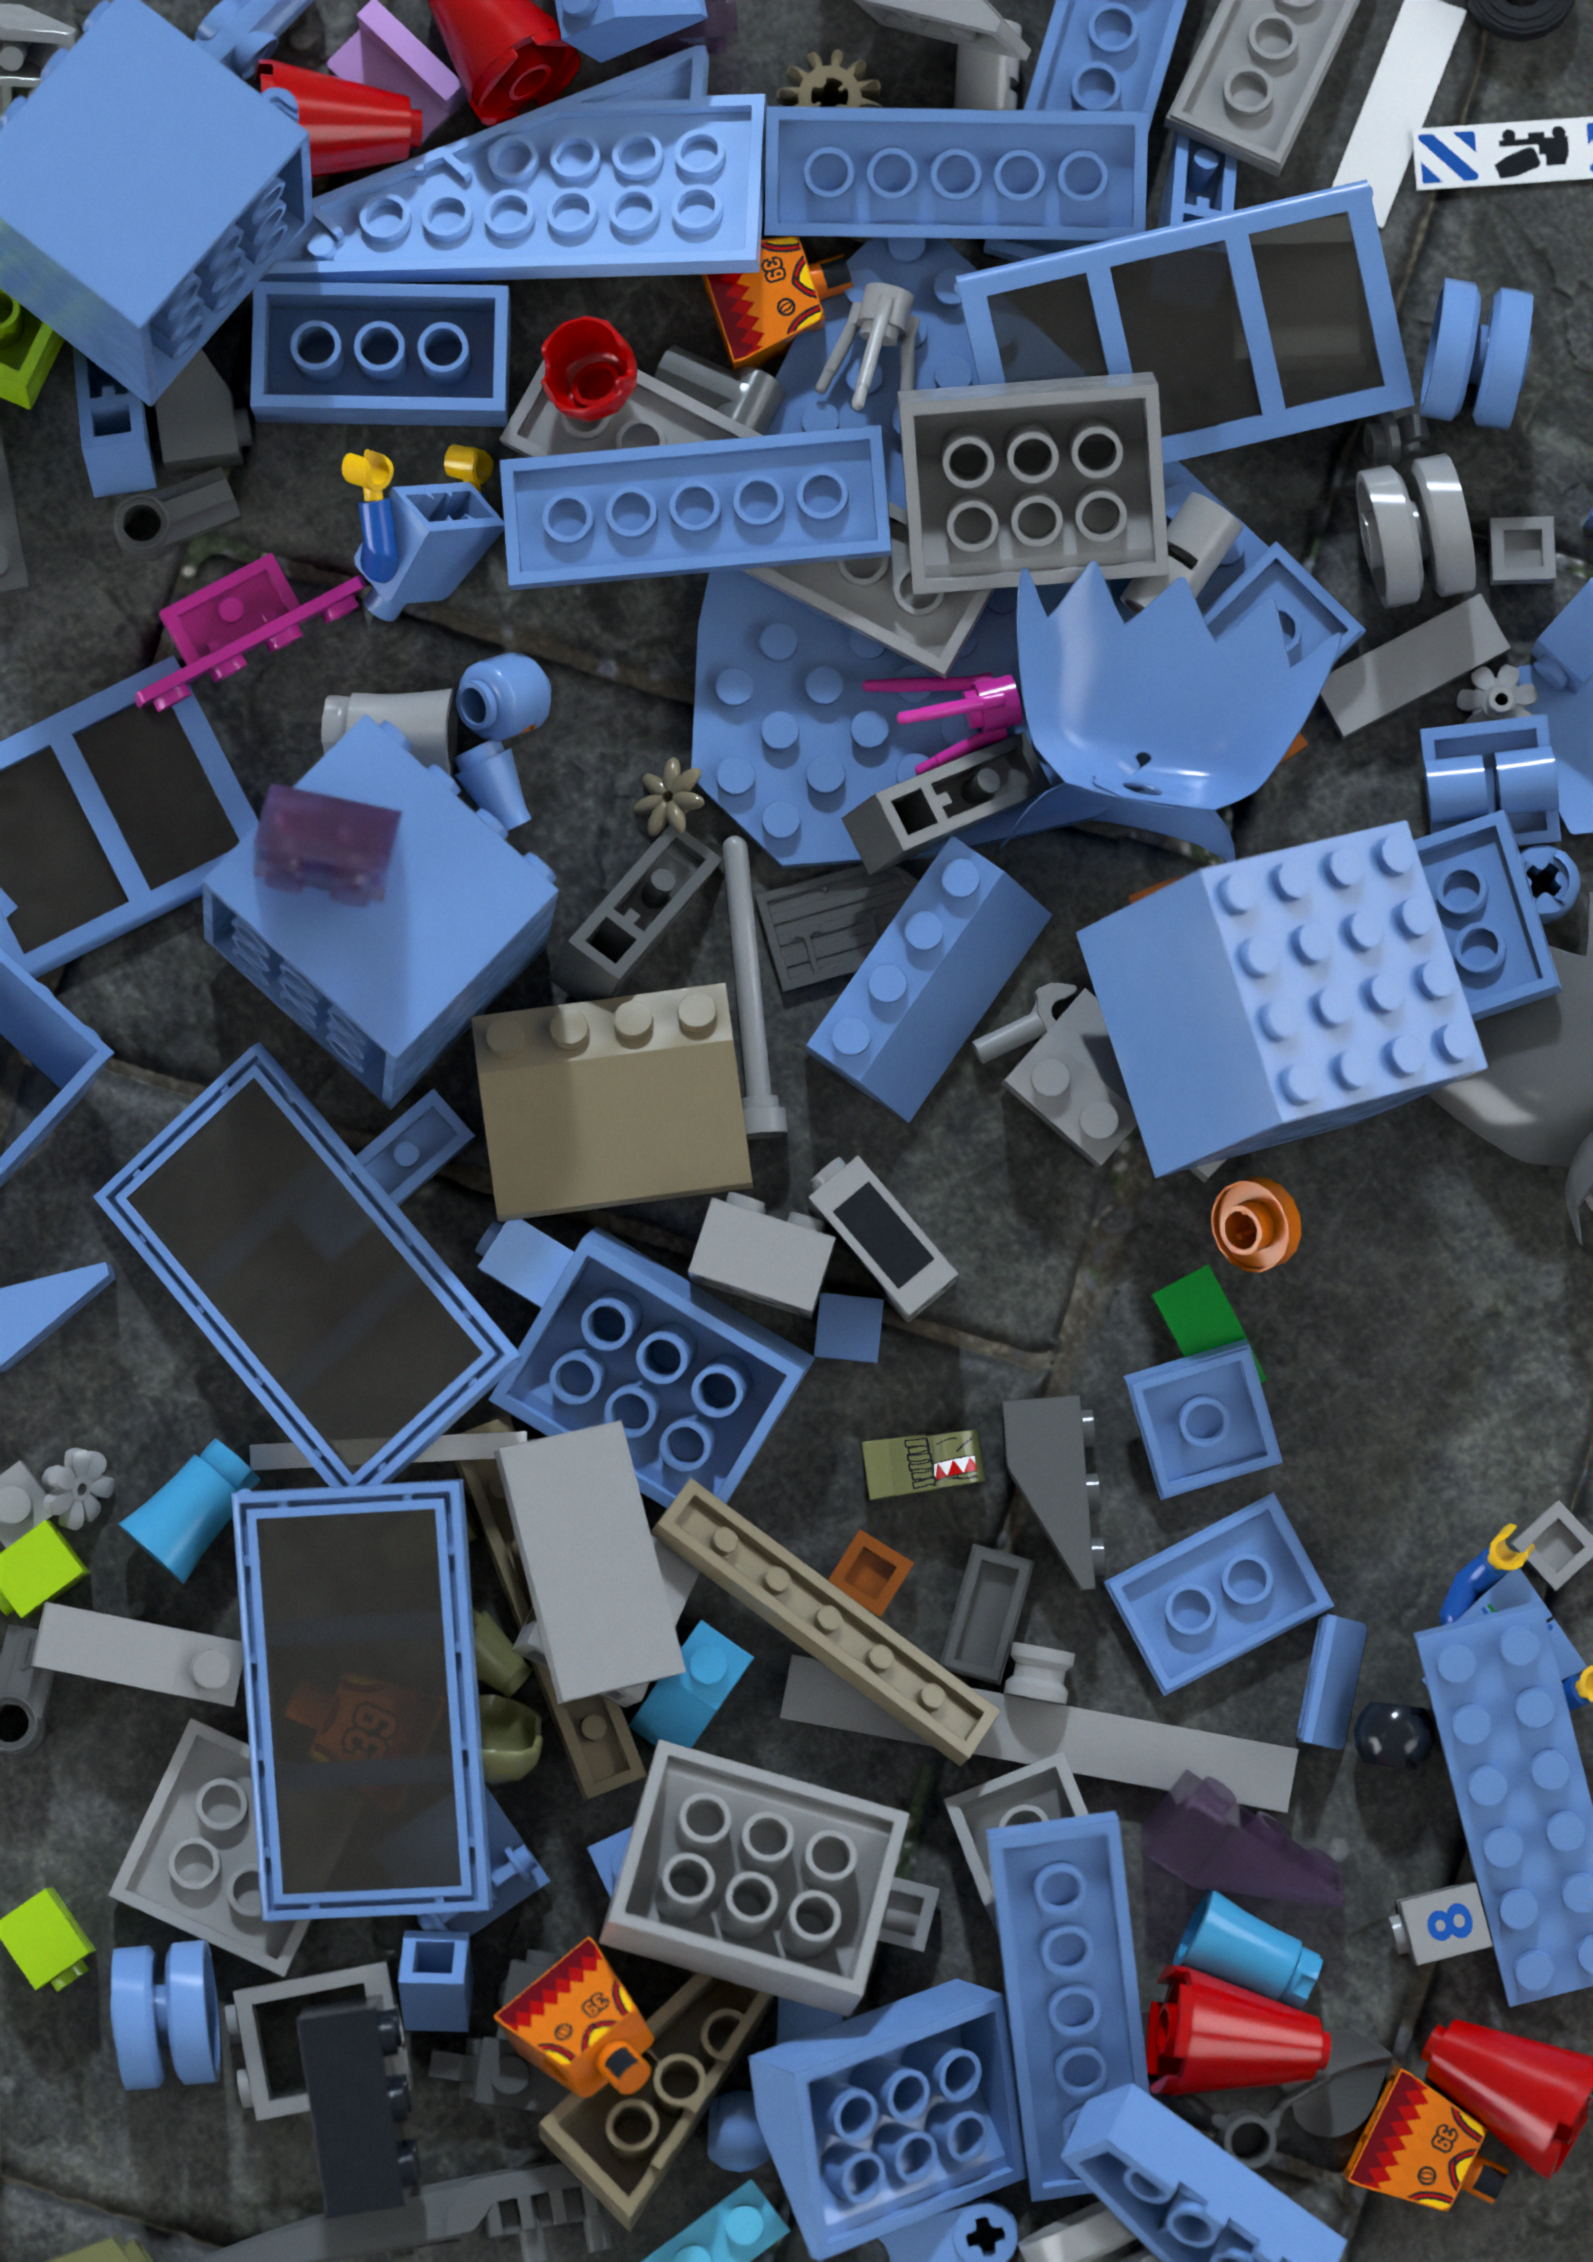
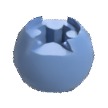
[1519,844,1581,924]
[708,2089,770,2172]

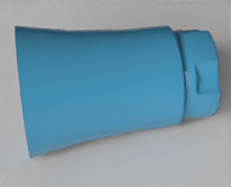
[117,1438,261,1584]
[1173,1887,1323,2010]

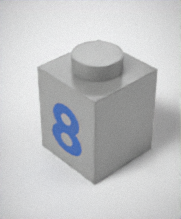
[1388,1881,1493,1965]

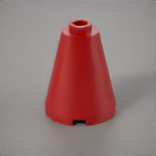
[426,0,581,126]
[254,59,422,179]
[1145,1964,1331,2096]
[1420,2019,1593,2180]

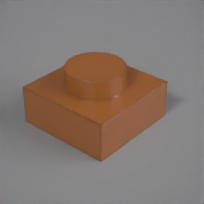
[828,1529,914,1618]

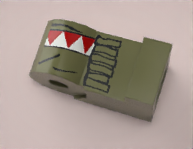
[861,1430,986,1502]

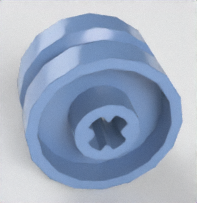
[1419,277,1534,431]
[110,1939,221,2091]

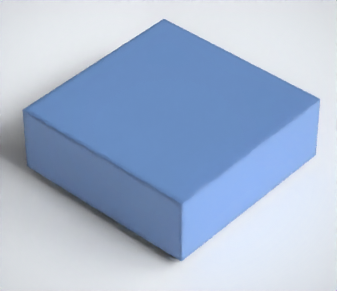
[814,1293,884,1364]

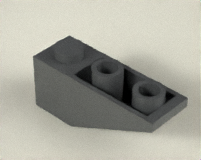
[1001,1395,1106,1591]

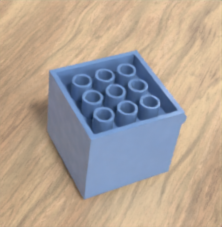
[0,0,313,407]
[202,713,559,1111]
[1076,820,1488,1178]

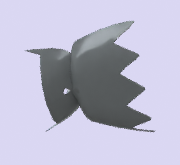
[1427,891,1593,1245]

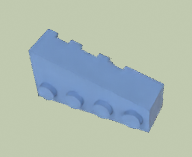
[1060,2083,1347,2262]

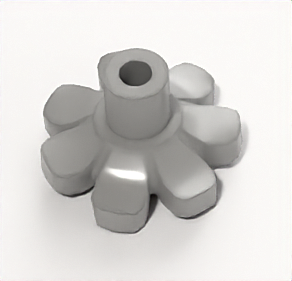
[1456,665,1538,724]
[42,1447,114,1530]

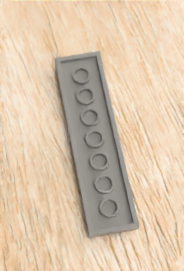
[500,360,996,679]

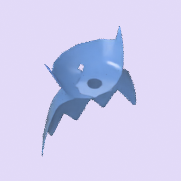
[1000,561,1342,863]

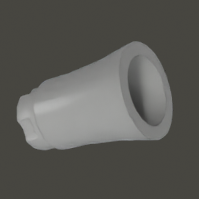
[321,688,460,777]

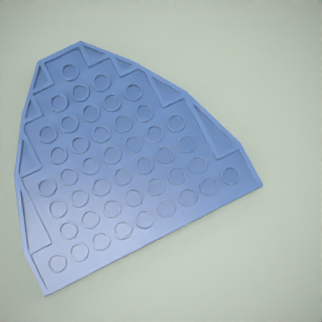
[691,237,1269,869]

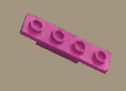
[133,552,367,713]

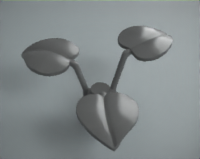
[1141,2011,1393,2169]

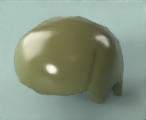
[445,1694,543,1784]

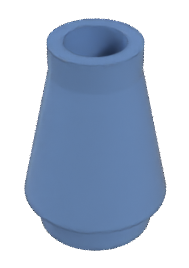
[453,740,532,831]

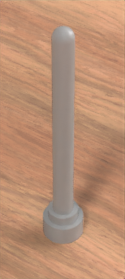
[722,836,788,1140]

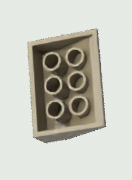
[471,983,753,1222]

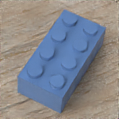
[250,281,512,427]

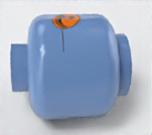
[456,652,551,742]

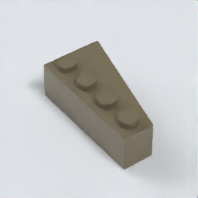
[539,1973,774,2232]

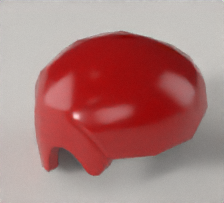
[541,315,638,422]

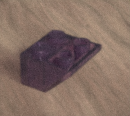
[254,783,402,907]

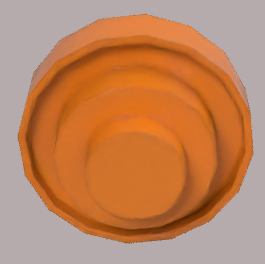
[1211,1176,1301,1273]

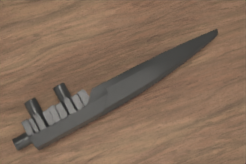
[190,2159,614,2262]

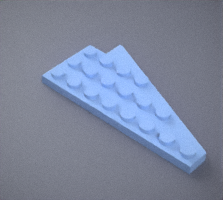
[260,45,768,283]

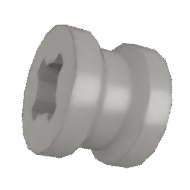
[1004,1642,1075,1705]

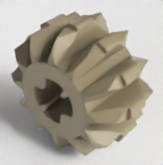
[777,49,883,108]

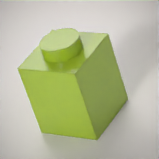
[0,1519,91,1619]
[0,1887,96,1992]

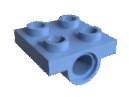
[1419,714,1561,846]

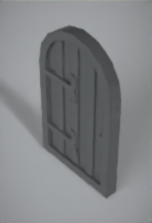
[755,864,919,993]

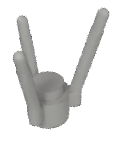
[815,282,920,410]

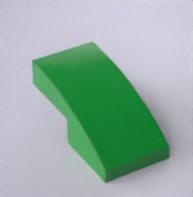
[1151,1264,1267,1384]

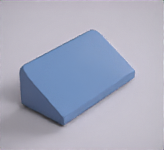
[1295,1614,1367,1750]

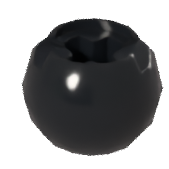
[1353,1702,1435,1769]

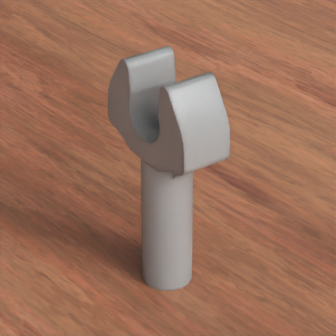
[971,983,1077,1064]

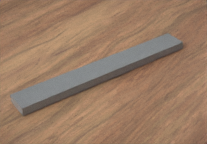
[780,1654,1299,1813]

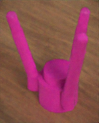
[862,671,1023,775]

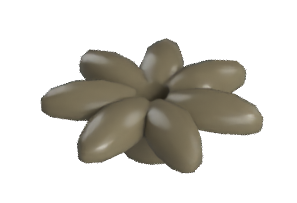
[633,757,705,837]

